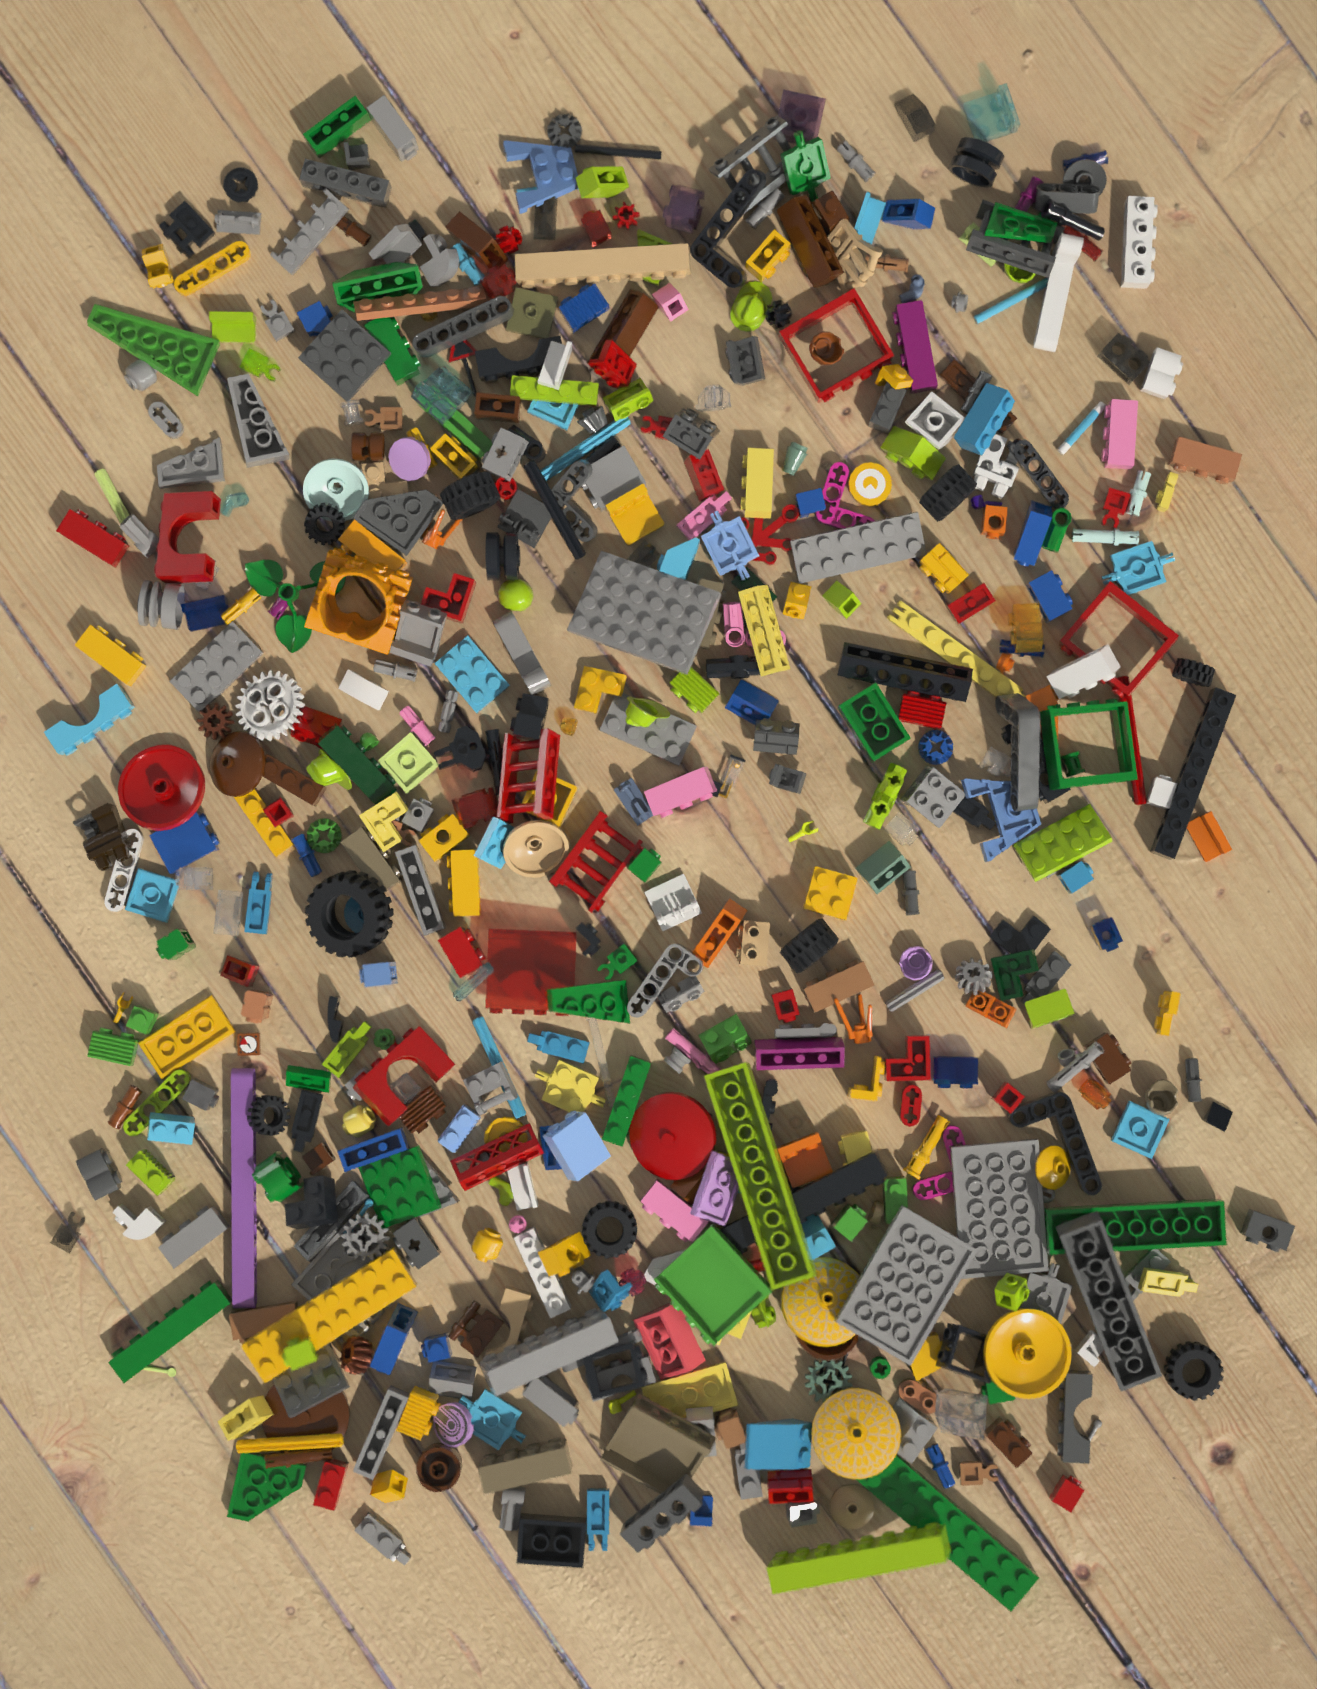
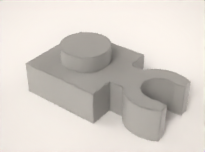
[261,300,295,342]

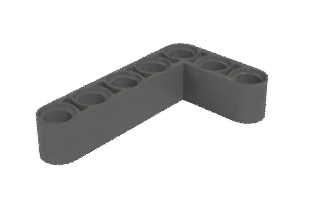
[995,693,1040,812]

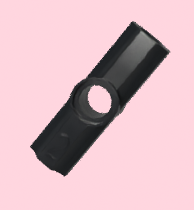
[706,655,772,679]

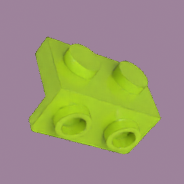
[603,378,654,422]

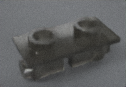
[534,197,557,240]
[627,540,661,567]

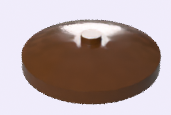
[262,1385,350,1454]

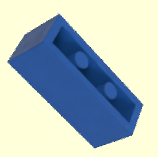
[337,1127,410,1172]

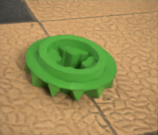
[307,818,342,853]

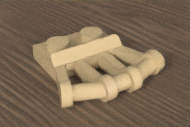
[827,219,883,294]

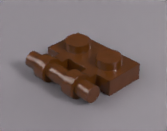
[448,1300,504,1358]

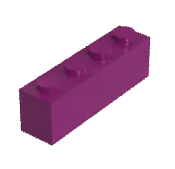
[892,300,938,394]
[754,1037,845,1070]

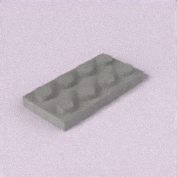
[169,621,264,712]
[600,693,697,766]

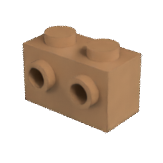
[714,1408,746,1449]

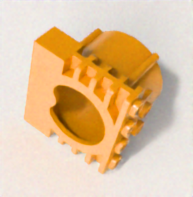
[304,548,413,655]

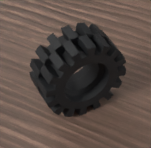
[304,503,345,545]
[1172,658,1215,687]
[247,1095,291,1136]

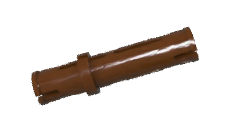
[265,1447,333,1469]

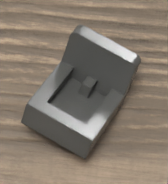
[769,764,806,794]

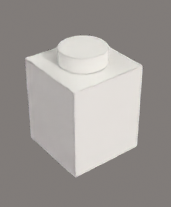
[1146,775,1177,810]

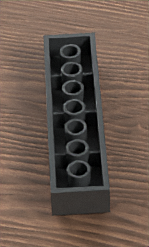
[1056,1211,1162,1392]

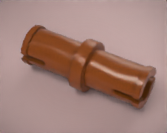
[108,1085,143,1129]

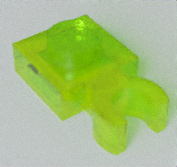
[239,348,281,382]

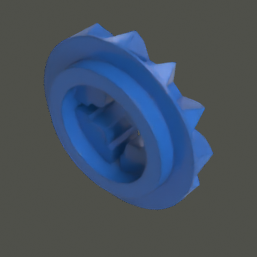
[918,730,953,765]

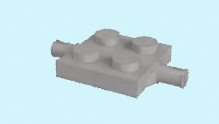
[1018,1263,1072,1324]

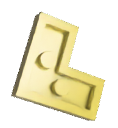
[359,791,409,852]

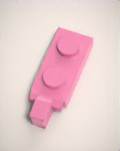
[676,491,732,540]

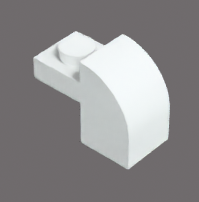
[112,1204,166,1240]

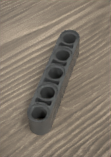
[412,296,514,357]

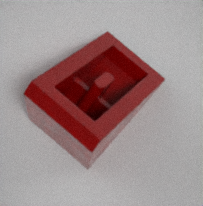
[220,955,260,987]

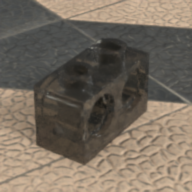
[1097,333,1150,385]

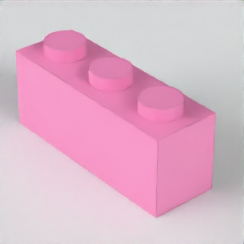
[1101,399,1138,469]
[644,766,717,818]
[641,1179,709,1243]

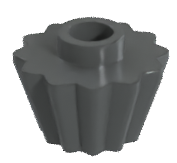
[577,406,607,433]

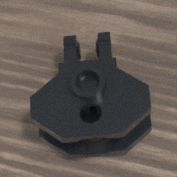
[434,726,486,772]

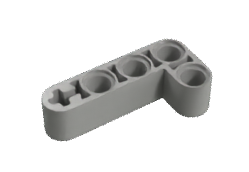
[493,611,551,695]
[627,943,704,1018]

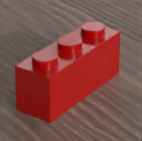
[56,509,129,568]

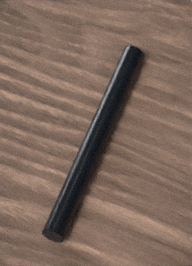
[575,144,662,160]

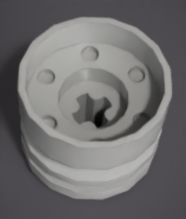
[137,580,185,630]

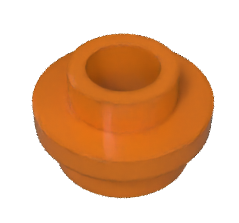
[996,653,1015,674]

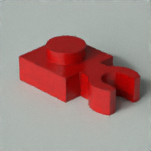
[641,415,673,441]
[1101,488,1130,529]

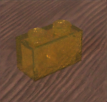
[1008,603,1043,653]

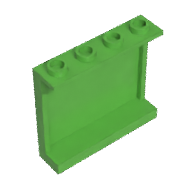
[654,1224,773,1346]

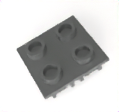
[497,489,552,548]

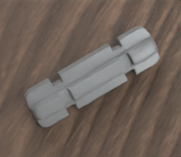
[438,690,458,733]

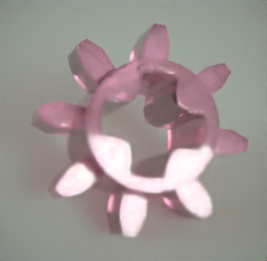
[619,1268,646,1297]

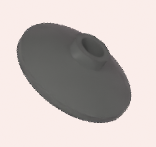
[1063,159,1107,196]

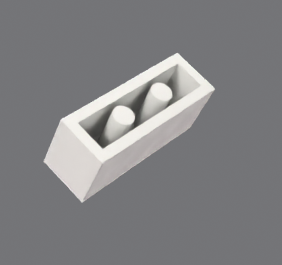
[1046,644,1121,699]

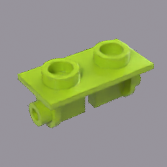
[752,1295,776,1328]

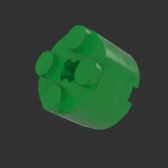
[252,1151,304,1202]

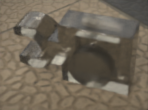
[50,1212,86,1253]

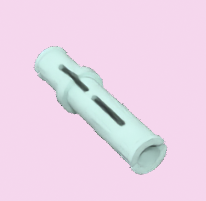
[1072,528,1139,546]

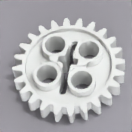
[235,670,305,741]

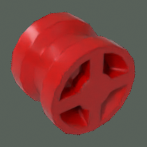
[495,477,518,500]

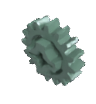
[805,1359,852,1402]

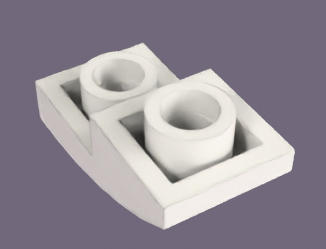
[338,669,389,710]

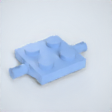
[701,511,759,581]

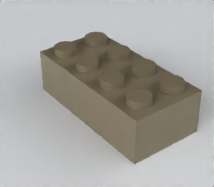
[478,1438,572,1494]

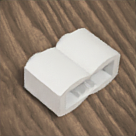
[1140,347,1183,399]

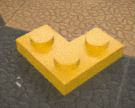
[574,666,627,714]
[1154,991,1181,1036]

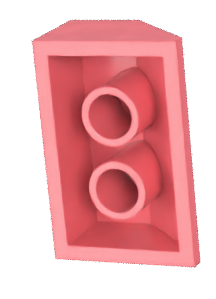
[633,1303,706,1380]

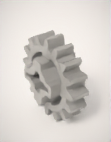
[341,1212,390,1261]

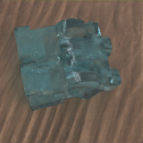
[411,366,474,425]

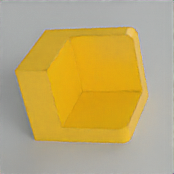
[370,1469,408,1503]

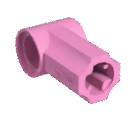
[723,602,745,647]

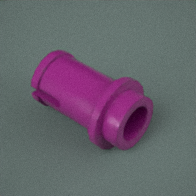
[267,594,288,620]

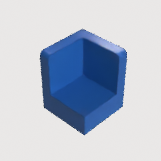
[795,488,826,518]
[690,1495,713,1527]

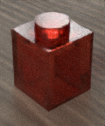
[581,210,612,247]

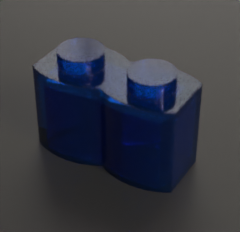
[933,1056,978,1089]

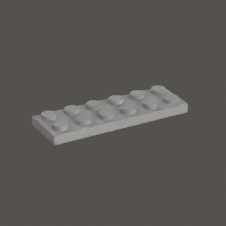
[790,512,927,584]

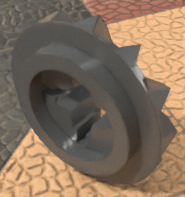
[547,114,582,148]

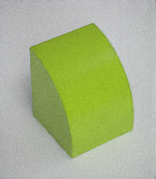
[822,580,861,619]

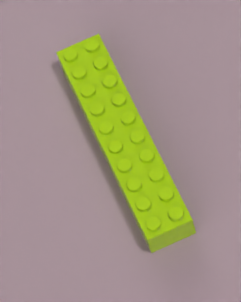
[704,1062,817,1290]

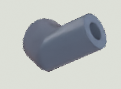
[899,274,925,303]

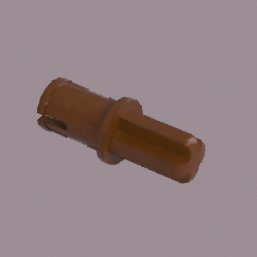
[336,216,372,247]

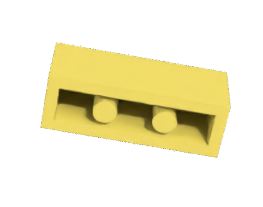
[741,448,774,518]

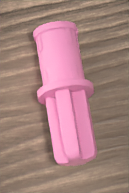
[399,706,436,746]
[509,1215,527,1233]

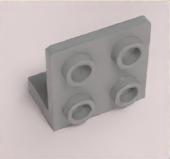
[900,765,965,828]

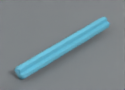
[540,417,631,481]
[472,1016,526,1119]

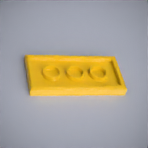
[138,995,236,1080]

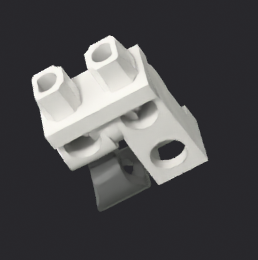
[973,434,1025,499]

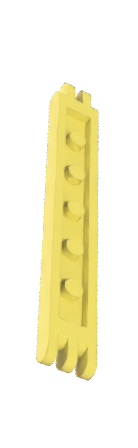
[887,601,1025,697]

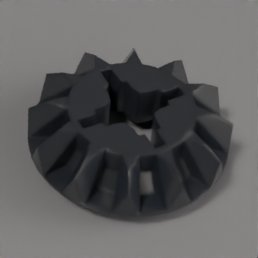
[223,168,259,203]

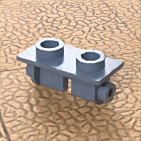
[614,778,653,826]

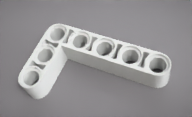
[1033,233,1084,352]

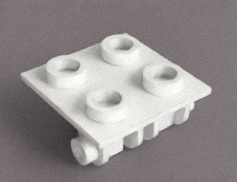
[644,874,702,931]

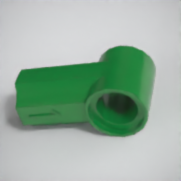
[1042,508,1072,553]

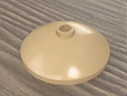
[503,820,569,878]

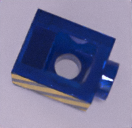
[1089,917,1123,952]

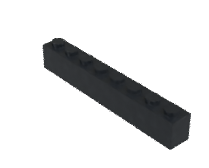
[720,1150,888,1254]

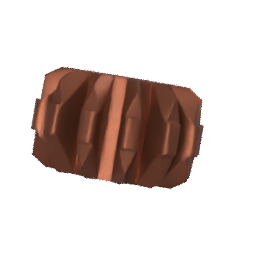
[197,703,235,740]
[339,1336,374,1375]

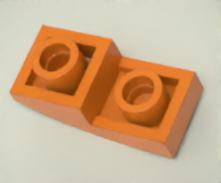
[965,990,1017,1028]

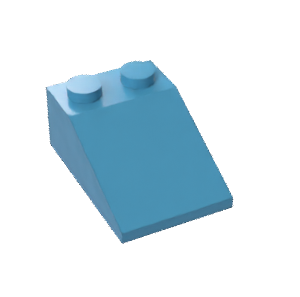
[745,1418,812,1469]

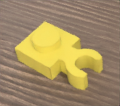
[1155,472,1179,512]

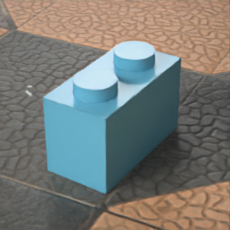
[147,1112,195,1145]

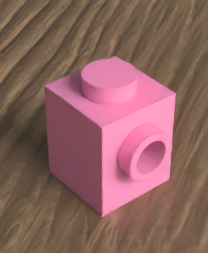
[652,283,689,322]

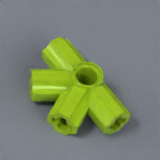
[863,762,907,830]

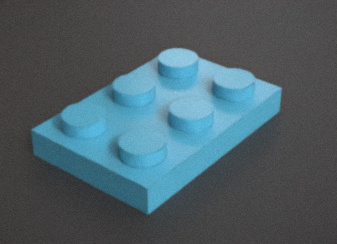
[435,635,510,713]

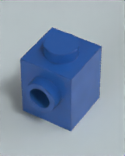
[421,1332,452,1363]

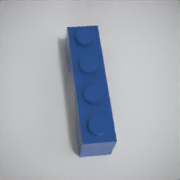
[297,301,333,337]

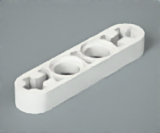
[104,829,144,912]

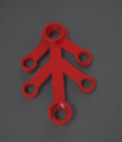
[741,504,799,565]

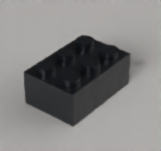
[516,1513,587,1568]

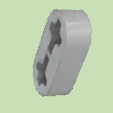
[148,402,184,439]

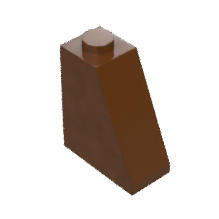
[445,211,509,275]

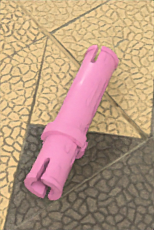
[665,1028,723,1074]

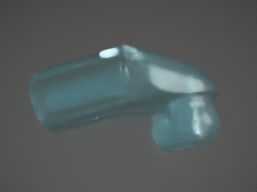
[220,492,249,518]

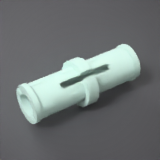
[1125,470,1151,516]

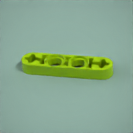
[123,1069,191,1136]

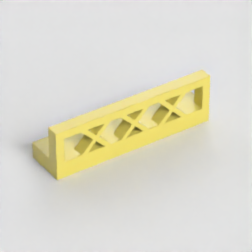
[738,585,790,677]

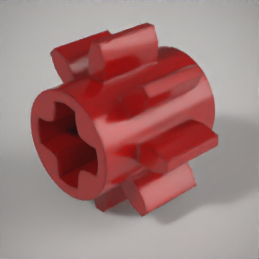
[613,202,639,231]
[495,225,522,254]

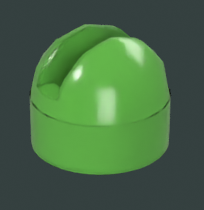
[360,733,379,751]

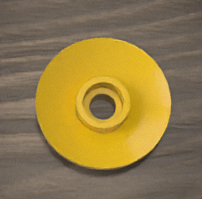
[1035,1145,1071,1190]

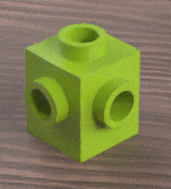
[995,1273,1029,1312]

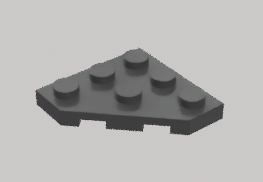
[353,489,443,556]

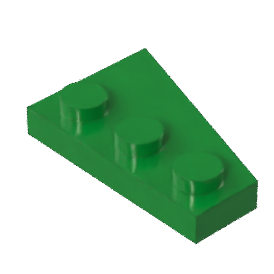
[984,202,1057,243]

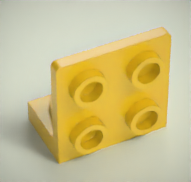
[605,484,664,546]
[847,1055,885,1101]

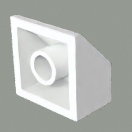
[905,392,965,450]

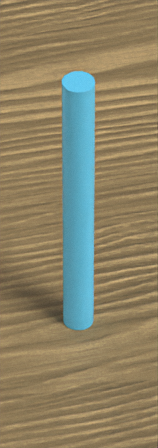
[973,277,1049,324]

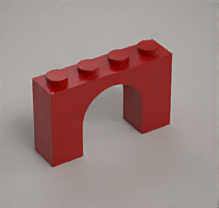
[154,491,221,583]
[353,1026,455,1127]

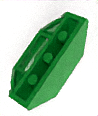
[332,262,423,313]

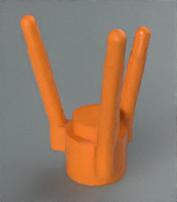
[421,495,462,549]
[834,994,873,1044]

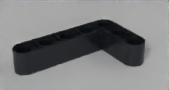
[690,169,766,288]
[1007,1091,1102,1195]

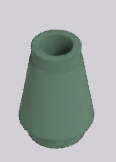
[782,442,808,476]

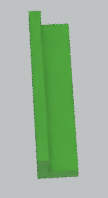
[416,388,493,462]

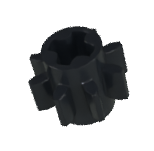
[765,300,792,329]

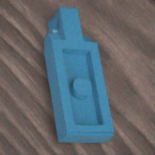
[527,1031,590,1063]

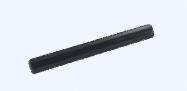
[524,460,586,560]

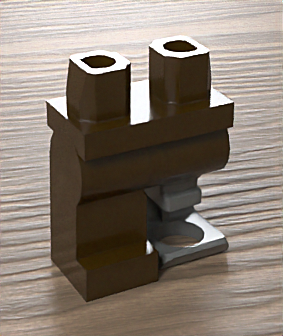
[73,803,132,871]

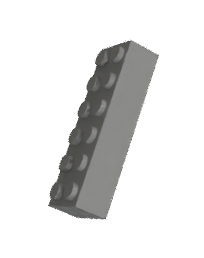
[479,1308,619,1397]

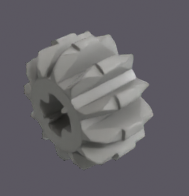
[955,958,992,996]

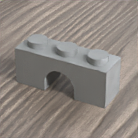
[585,1352,656,1402]

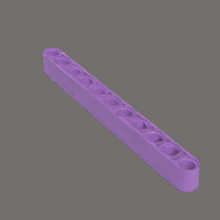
[231,1068,257,1309]

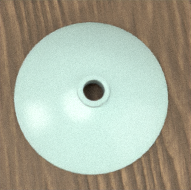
[303,458,369,521]

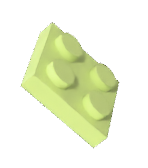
[378,732,439,794]

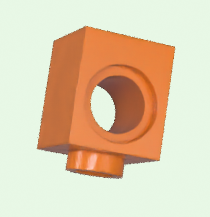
[981,505,1008,539]

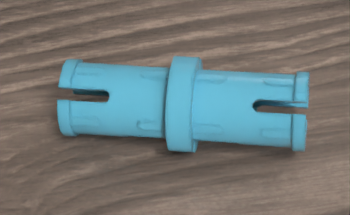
[450,243,486,286]

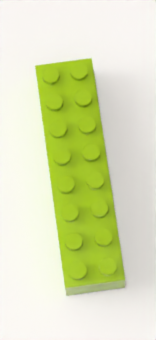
[766,1522,951,1594]

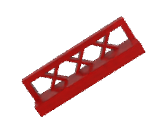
[450,1123,544,1191]

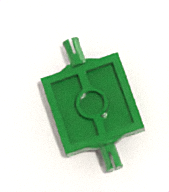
[780,131,831,202]

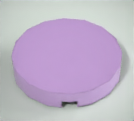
[388,437,431,481]

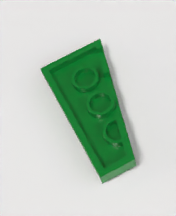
[547,980,630,1024]

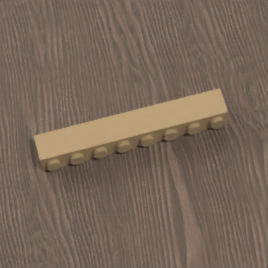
[515,243,691,288]

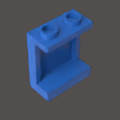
[149,811,220,874]

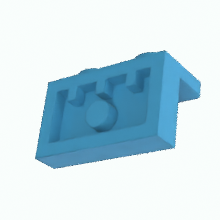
[588,1269,633,1312]

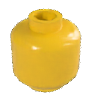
[471,1227,503,1262]

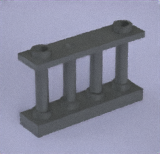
[709,116,792,213]
[966,200,1065,278]

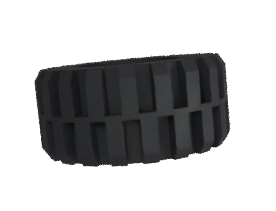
[305,870,394,958]

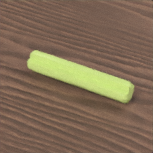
[94,468,129,524]

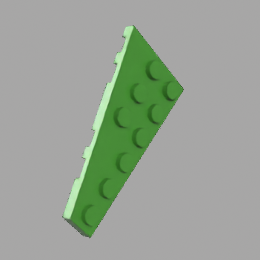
[87,304,220,396]

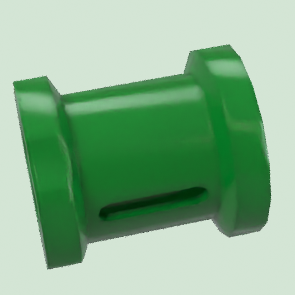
[1060,751,1085,777]
[869,1356,891,1379]

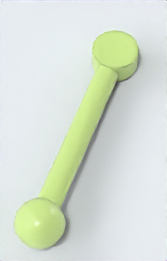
[143,1366,176,1377]

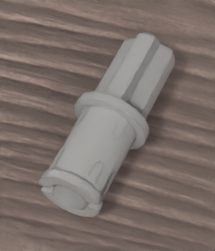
[373,659,418,682]

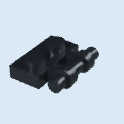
[159,201,215,258]

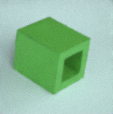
[126,1005,159,1034]

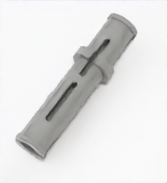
[1047,1042,1104,1092]

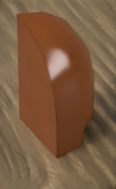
[670,1169,705,1206]

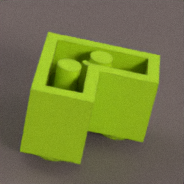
[880,426,946,480]

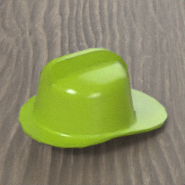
[730,281,772,332]
[625,696,670,728]
[306,749,352,790]

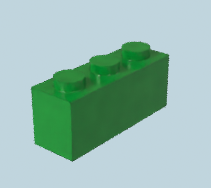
[303,96,371,158]
[364,317,421,386]

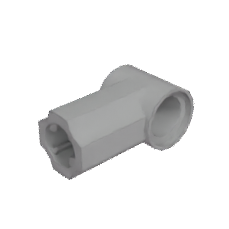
[119,513,159,558]
[499,1486,526,1531]

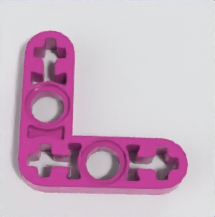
[816,462,875,529]
[912,1125,966,1200]

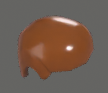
[809,331,844,365]

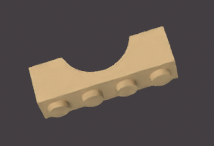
[480,1286,534,1374]

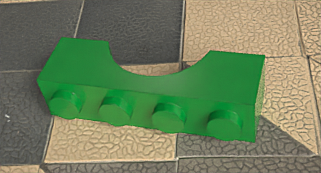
[602,1055,651,1147]

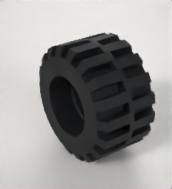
[919,465,977,522]
[440,472,500,520]
[780,918,839,973]
[582,1201,637,1259]
[1164,1341,1224,1401]

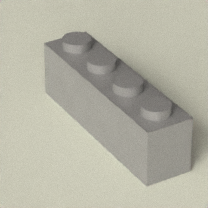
[395,845,446,936]
[353,1385,410,1480]

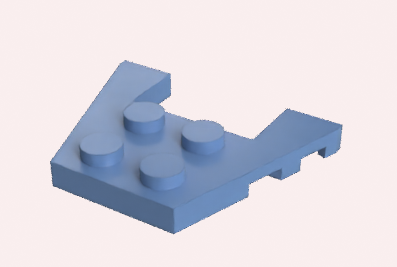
[503,140,578,214]
[961,778,1041,862]

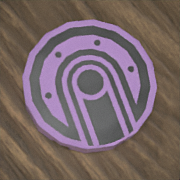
[433,1402,474,1447]

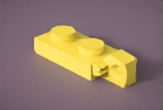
[1138,1267,1198,1297]

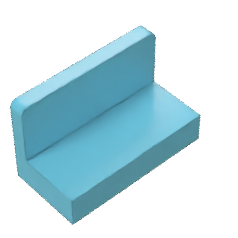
[854,192,886,245]

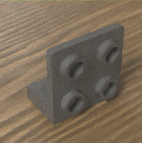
[663,408,720,459]

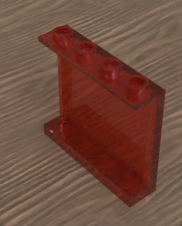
[485,929,577,1016]

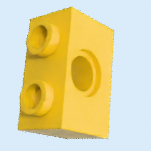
[419,814,471,862]
[538,1232,591,1277]

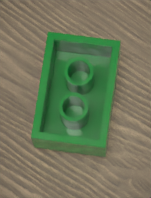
[837,683,911,763]

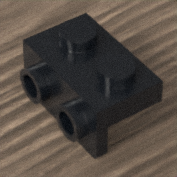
[576,922,601,956]

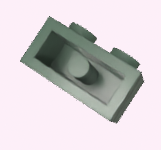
[855,841,911,894]

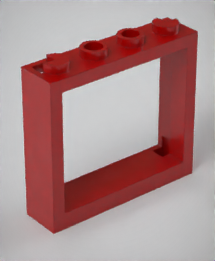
[778,288,894,403]
[1059,581,1179,699]

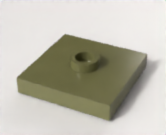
[506,287,558,339]

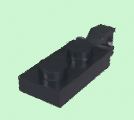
[953,796,996,830]
[291,1090,324,1152]

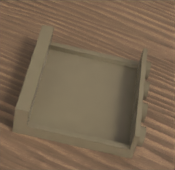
[600,1394,716,1503]

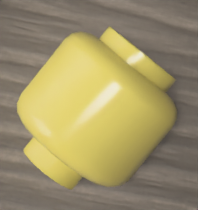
[342,1105,376,1138]

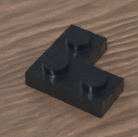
[989,916,1051,954]

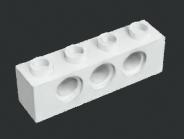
[514,1226,571,1319]

